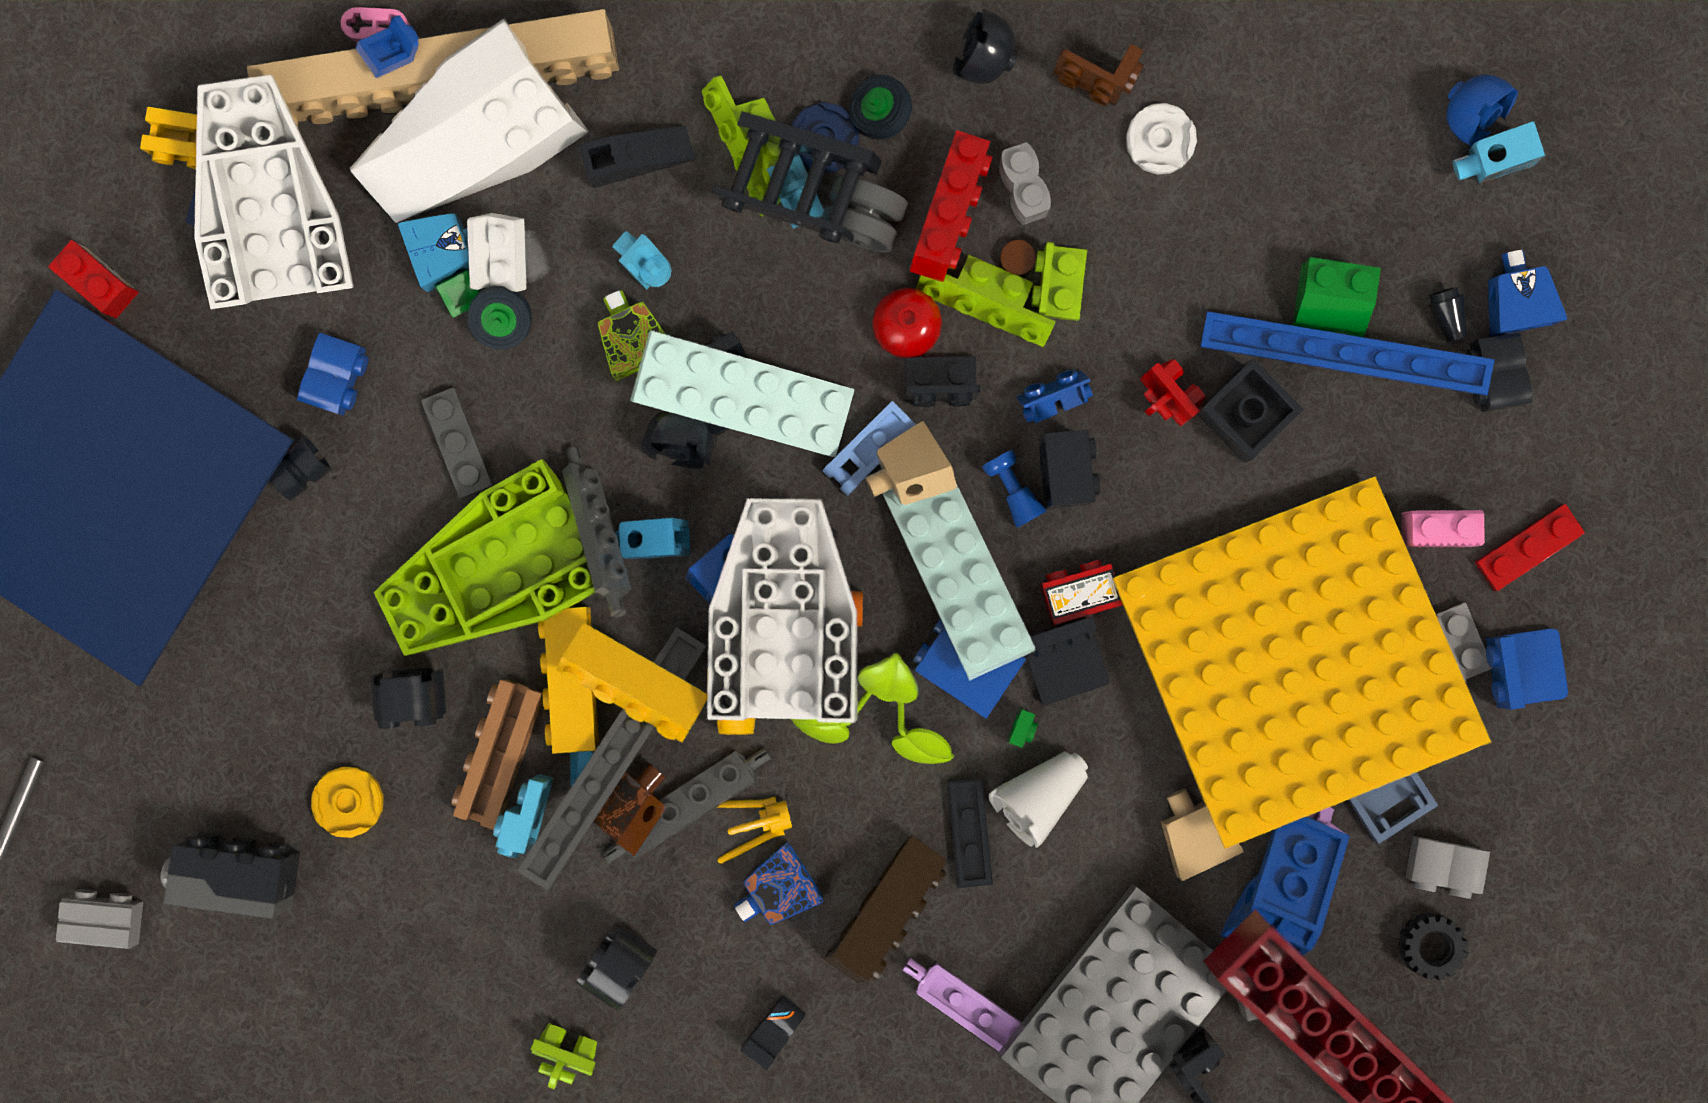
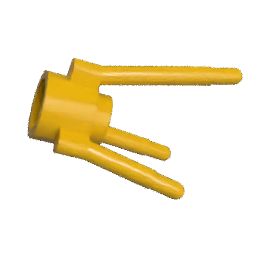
[717,797,792,863]

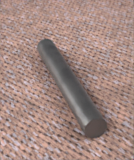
[0,756,45,861]

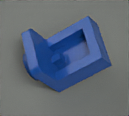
[356,15,419,78]

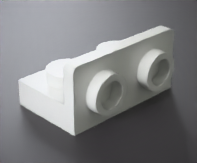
[467,213,526,292]

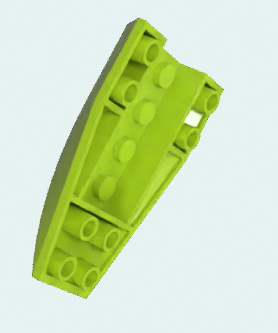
[374,459,596,656]

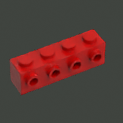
[910,130,993,282]

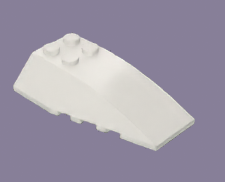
[350,19,588,223]

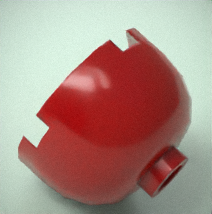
[872,287,942,359]

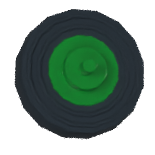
[849,75,912,140]
[467,286,532,349]

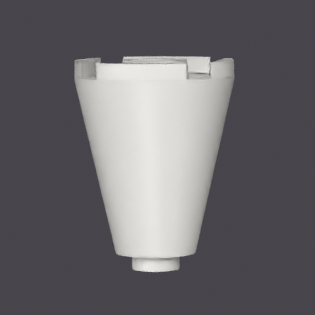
[989,752,1088,848]

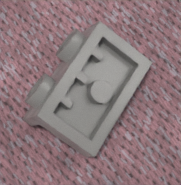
[1436,602,1493,682]

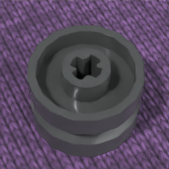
[821,176,908,253]

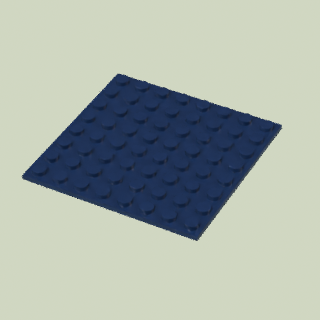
[0,289,294,686]

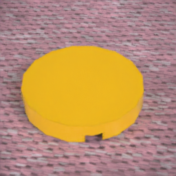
[311,766,384,838]

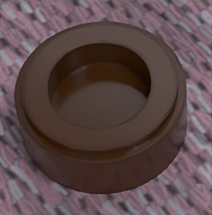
[1000,240,1036,276]

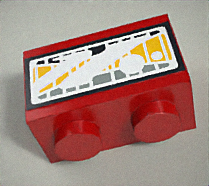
[48,240,139,319]
[1039,559,1123,625]

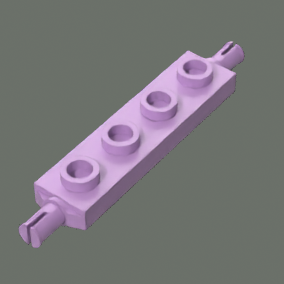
[902,957,1022,1051]

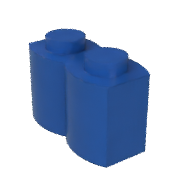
[297,333,369,416]

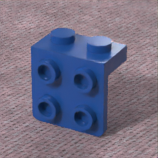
[1486,629,1568,710]

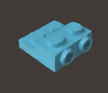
[493,774,554,858]

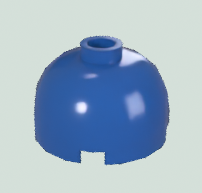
[1446,74,1518,147]

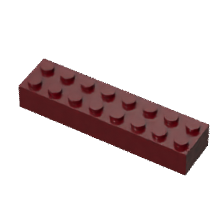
[1203,909,1455,1103]

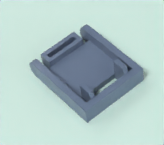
[1348,772,1438,844]

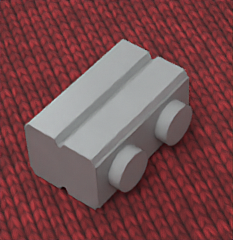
[56,889,143,949]

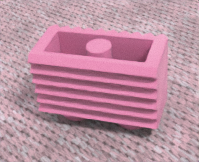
[1401,510,1485,548]

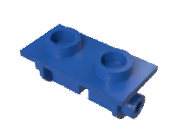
[1016,369,1093,423]

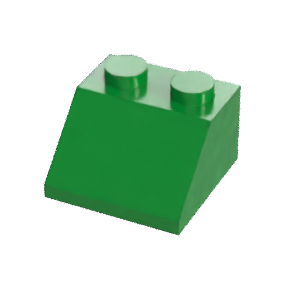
[1292,257,1381,338]

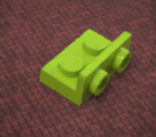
[1031,242,1087,321]

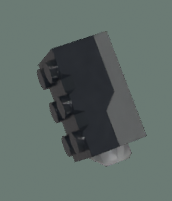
[161,833,300,919]

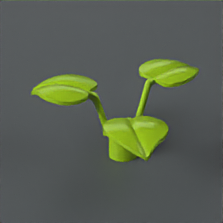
[790,653,954,764]

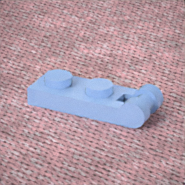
[822,401,916,496]

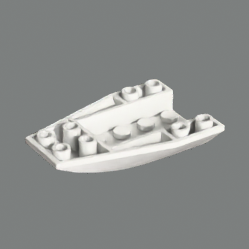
[194,75,354,309]

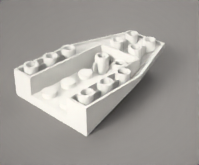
[707,499,858,723]

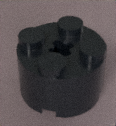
[370,668,447,729]
[575,922,657,1011]

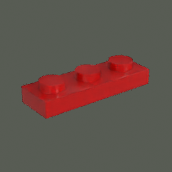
[1475,504,1585,592]

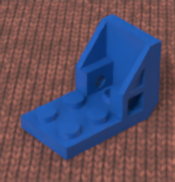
[1220,817,1350,955]

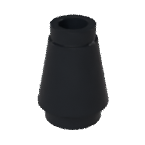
[1428,287,1467,342]

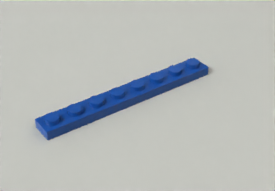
[1200,311,1495,396]

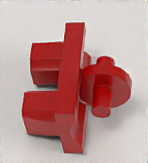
[1139,359,1206,427]

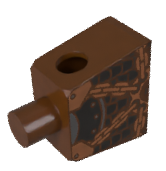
[594,763,666,856]

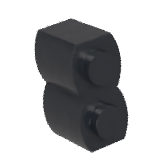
[1466,333,1532,412]

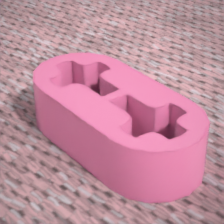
[341,7,410,42]

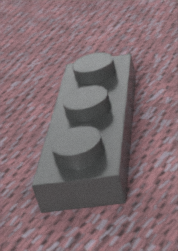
[421,387,494,499]

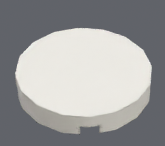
[1126,103,1197,174]

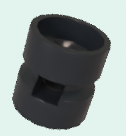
[270,434,331,501]

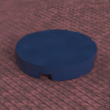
[791,102,859,173]

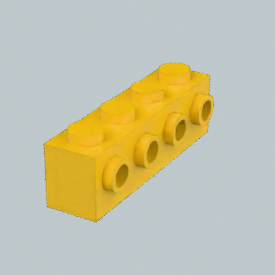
[557,622,708,742]

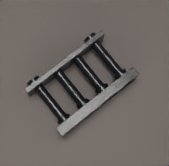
[712,111,882,244]

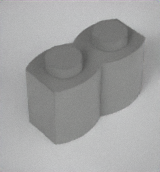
[999,142,1051,225]
[1405,836,1490,899]

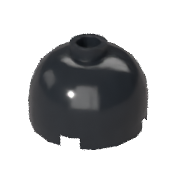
[953,9,1018,84]
[641,410,714,469]

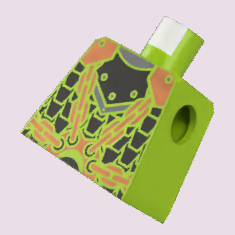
[598,290,666,381]

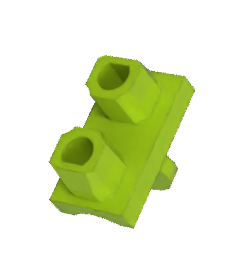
[531,1024,597,1089]

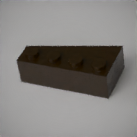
[823,836,947,984]

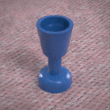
[982,449,1047,528]

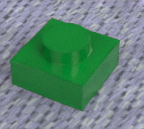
[434,269,479,318]
[1007,708,1038,748]

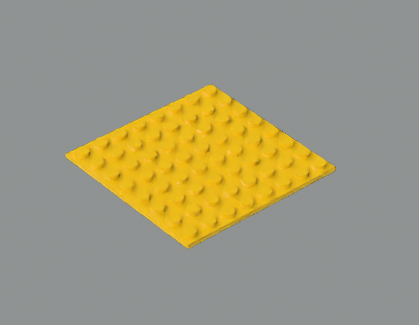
[1113,477,1491,849]

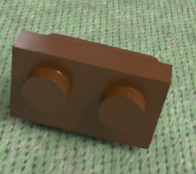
[1054,44,1144,106]

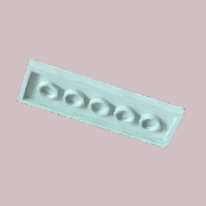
[630,331,855,457]
[882,484,1035,680]

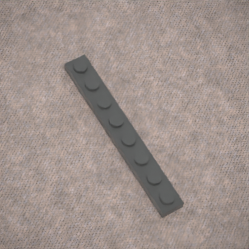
[517,627,706,891]

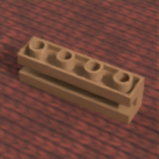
[451,679,543,830]

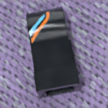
[741,995,806,1071]

